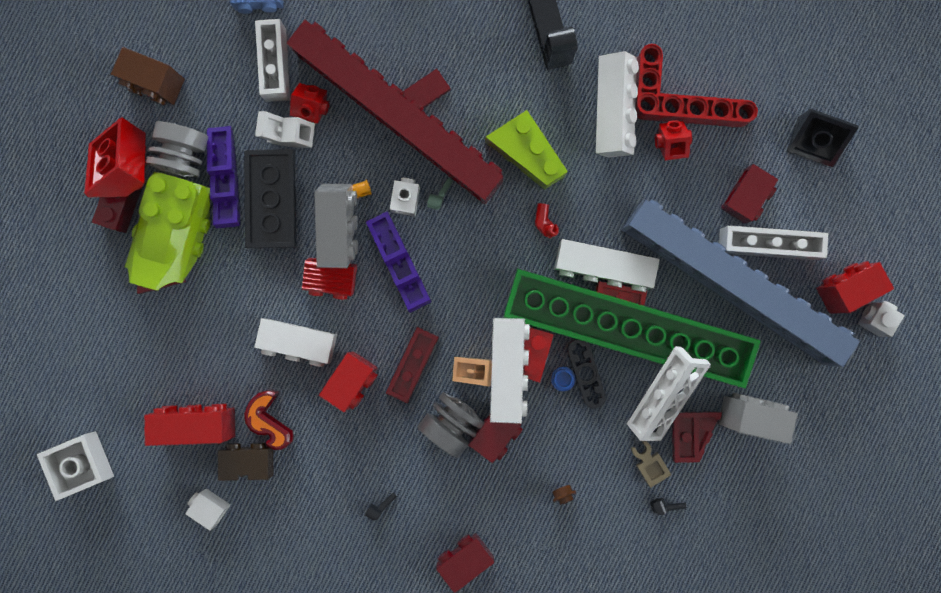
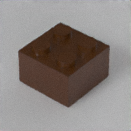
[111,47,185,106]

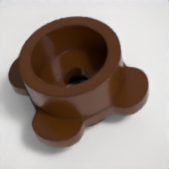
[552,485,576,505]

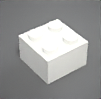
[37,431,114,501]

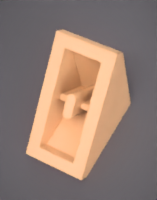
[452,357,492,386]

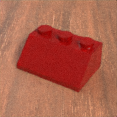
[84,117,146,197]

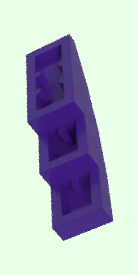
[207,126,240,229]
[366,211,432,313]

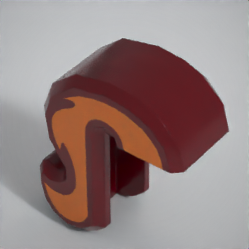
[244,389,294,450]

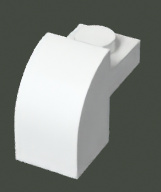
[255,111,315,148]

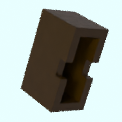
[218,442,273,481]

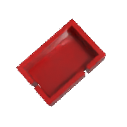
[144,403,235,446]

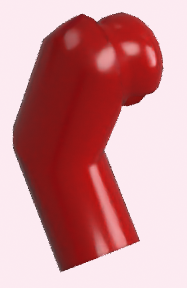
[535,203,559,238]

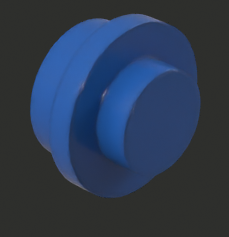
[551,367,576,391]

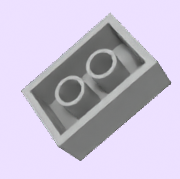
[314,184,358,268]
[718,393,798,444]

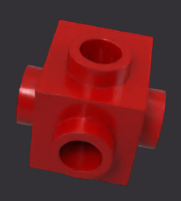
[290,83,330,124]
[654,120,692,160]

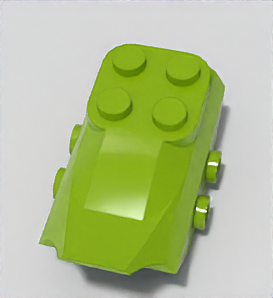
[125,172,211,291]

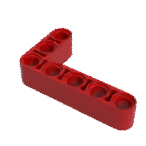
[635,44,758,127]

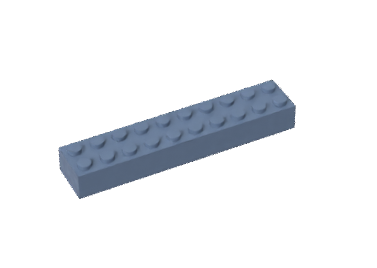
[621,200,860,367]

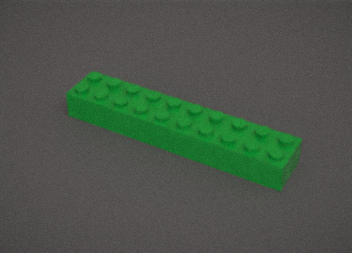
[503,268,761,389]

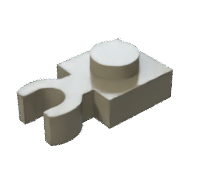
[631,441,671,488]

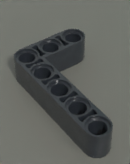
[527,0,578,71]

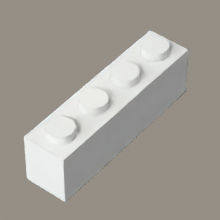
[596,51,639,158]
[719,226,828,260]
[554,239,660,293]
[490,318,529,423]

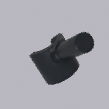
[365,493,397,520]
[650,498,687,515]

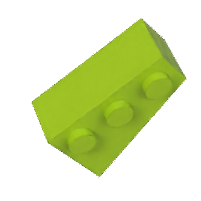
[485,110,568,190]

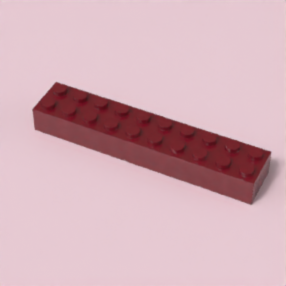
[286,19,503,205]

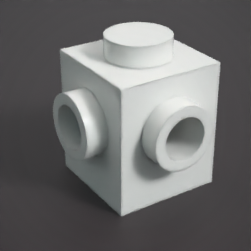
[858,301,905,337]

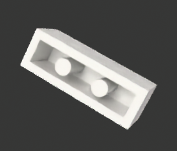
[255,19,290,102]
[254,318,338,367]

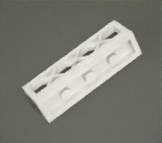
[627,347,711,441]

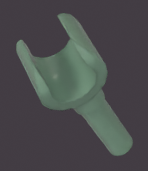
[427,178,453,210]

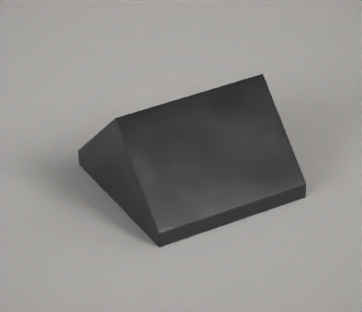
[787,109,859,167]

